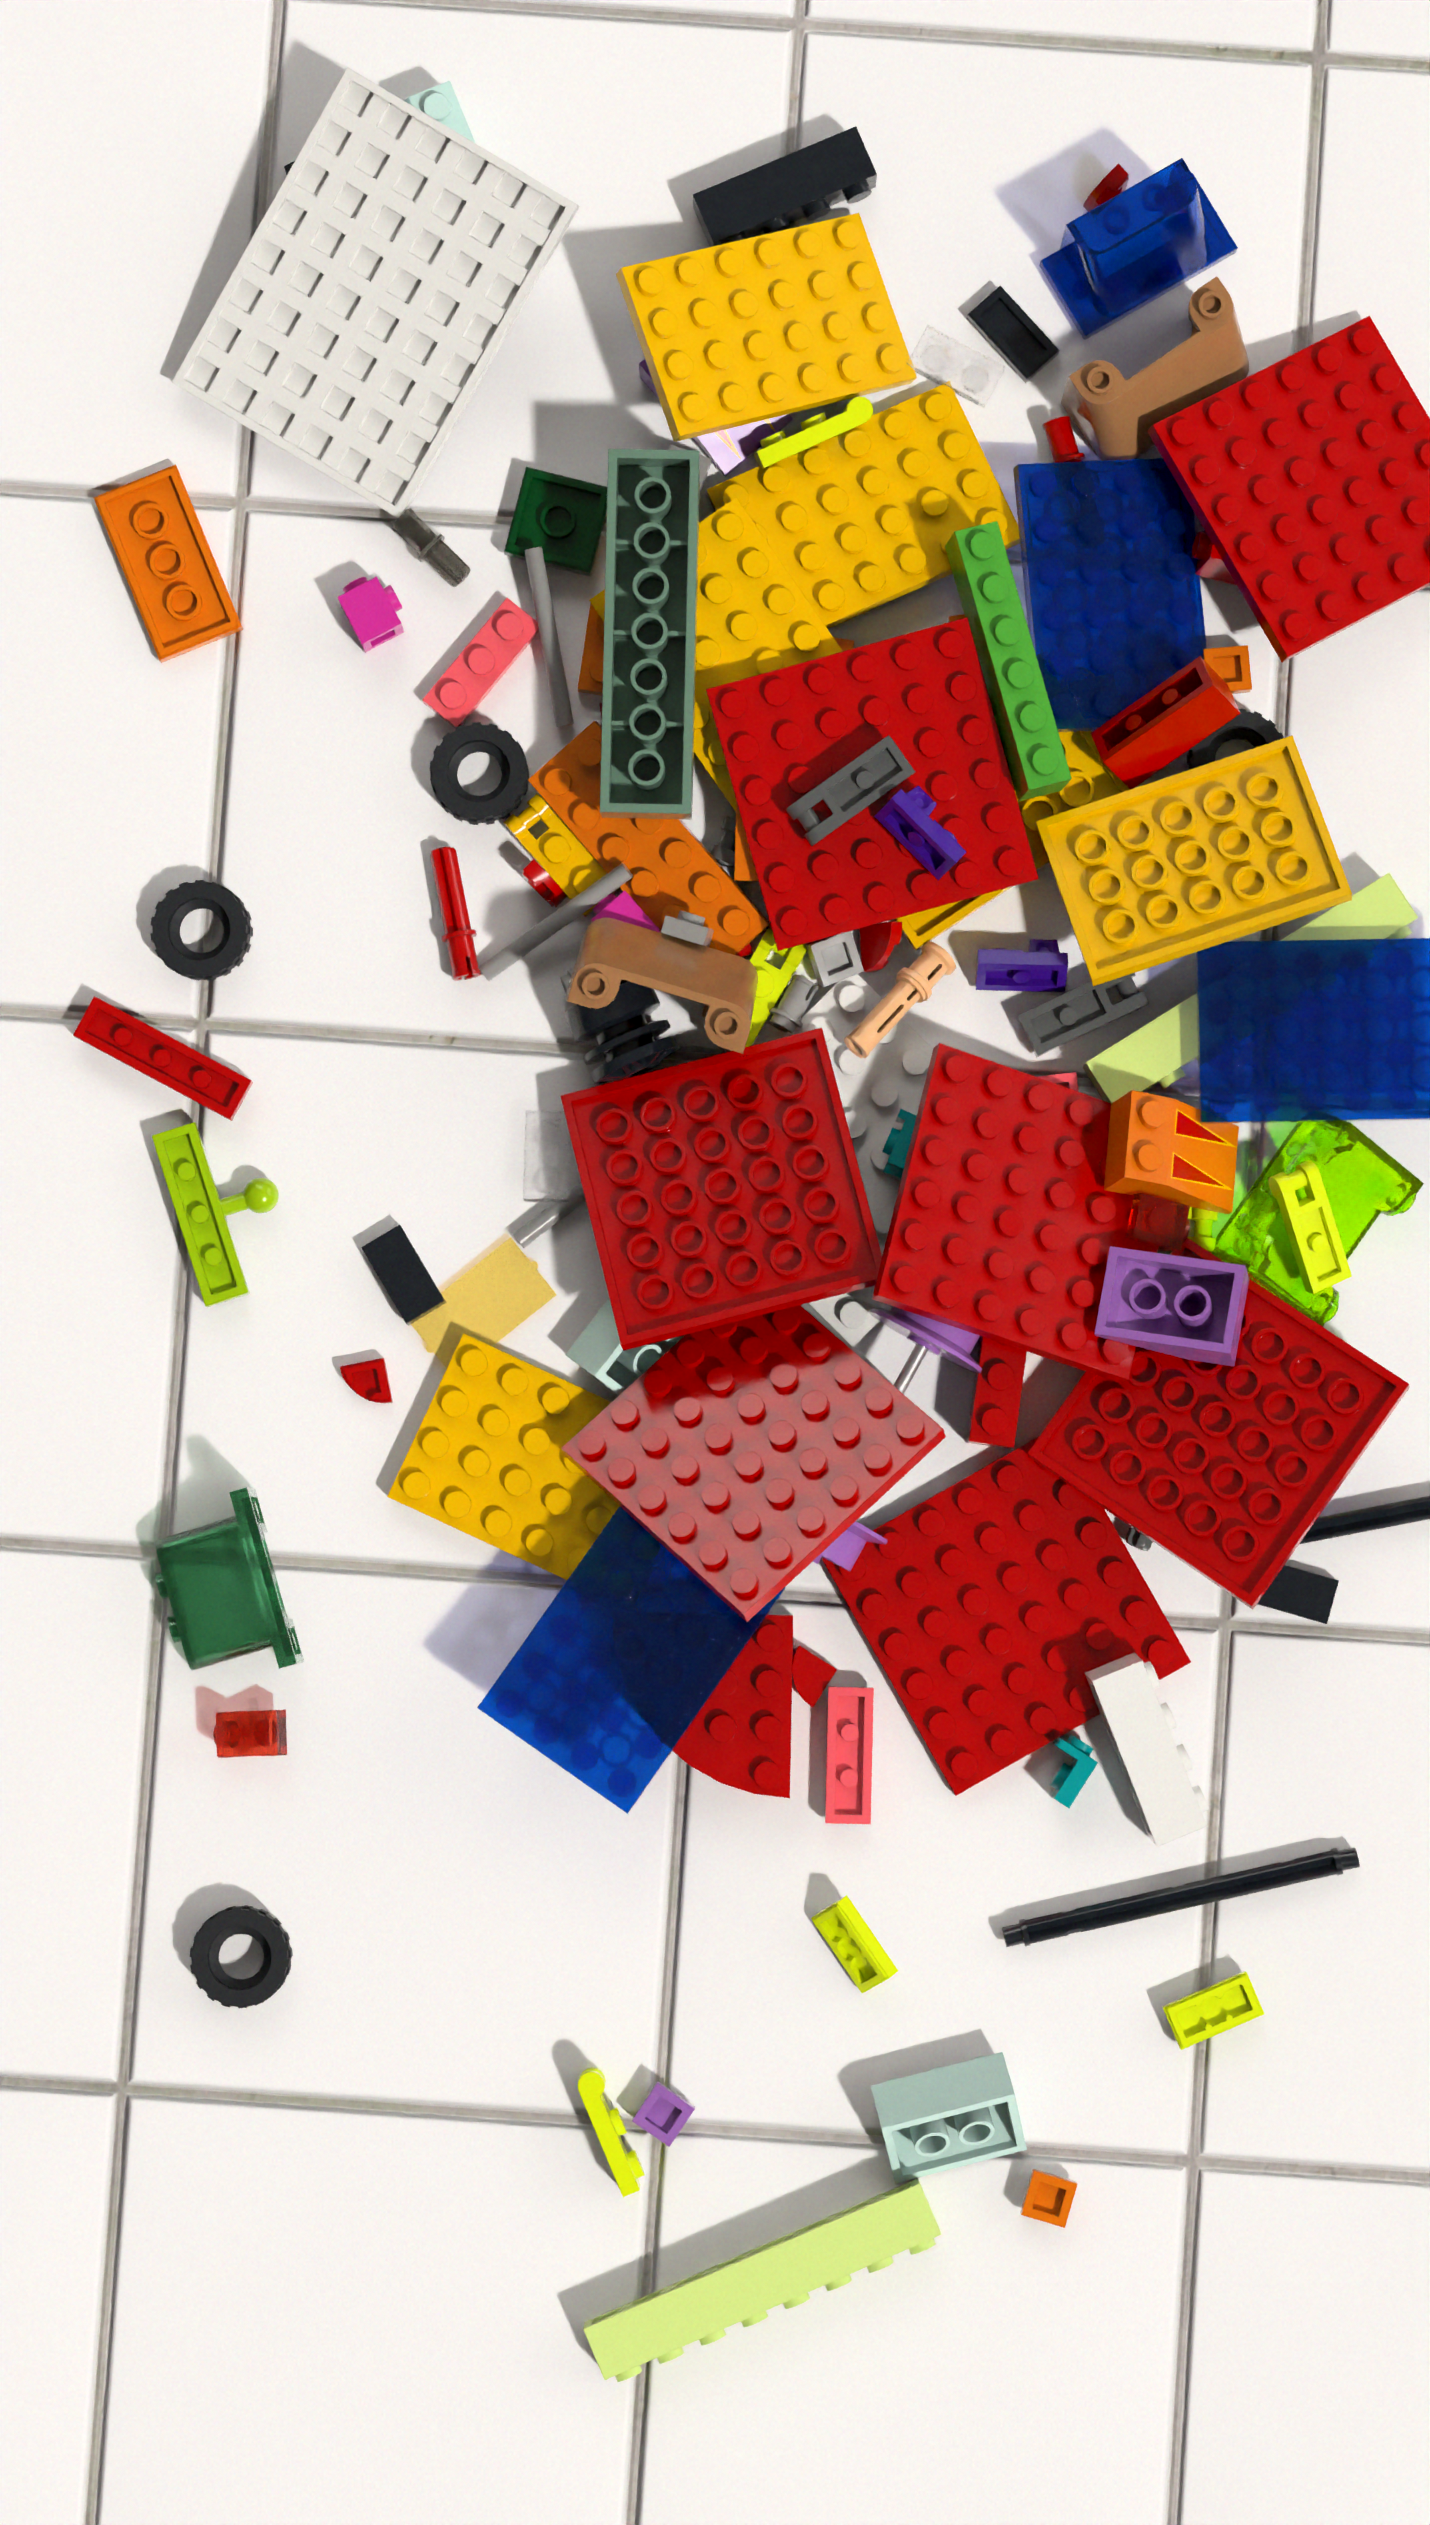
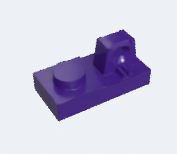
[874,786,966,880]
[975,939,1068,992]

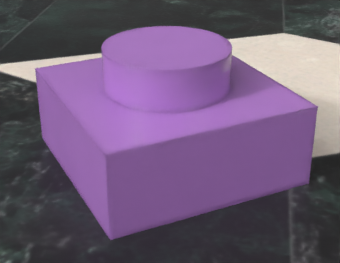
[632,2081,695,2147]

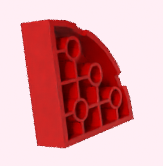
[611,1611,793,1798]

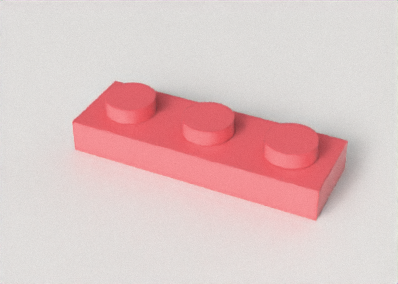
[422,598,539,729]
[825,1686,874,1824]

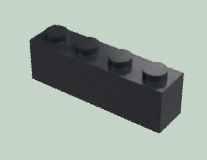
[692,126,877,247]

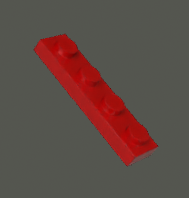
[73,996,253,1121]

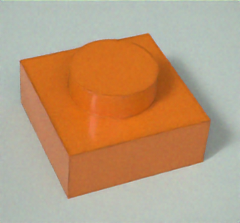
[1202,645,1252,694]
[1020,2169,1077,2228]

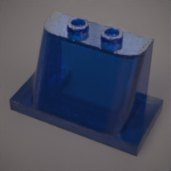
[1039,158,1238,340]

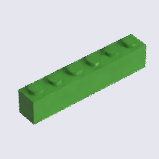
[945,521,1072,802]

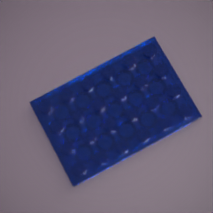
[1013,458,1207,732]
[1196,938,1430,1124]
[477,1506,786,1815]

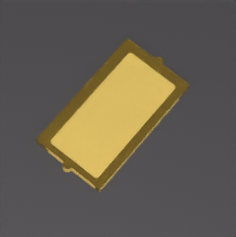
[411,1237,557,1369]

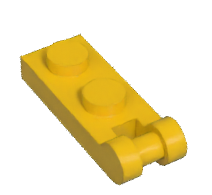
[503,793,619,918]

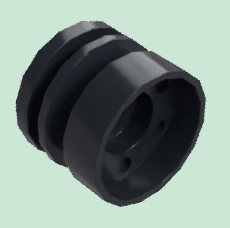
[564,981,680,1086]

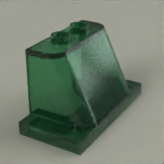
[155,1487,304,1671]

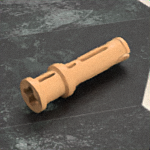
[844,941,956,1059]

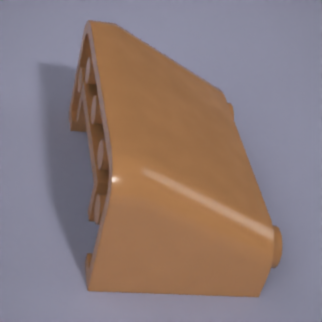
[1061,276,1249,466]
[565,917,758,1054]

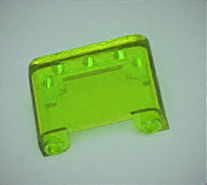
[1212,1111,1424,1327]

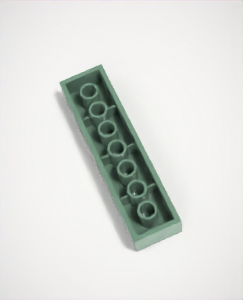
[600,449,701,820]

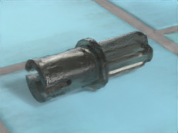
[391,508,471,587]

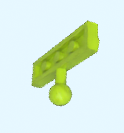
[152,1122,279,1307]

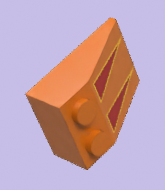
[1104,1090,1239,1214]

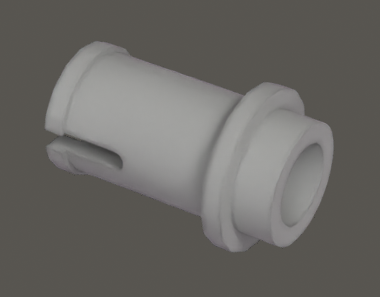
[769,974,819,1034]

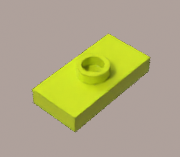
[811,1895,898,1993]
[1162,1971,1264,2050]

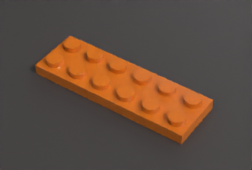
[528,721,770,955]

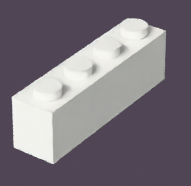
[1085,1652,1209,1847]

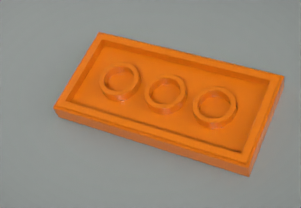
[93,464,243,663]

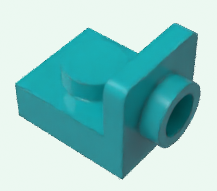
[1049,1735,1098,1808]

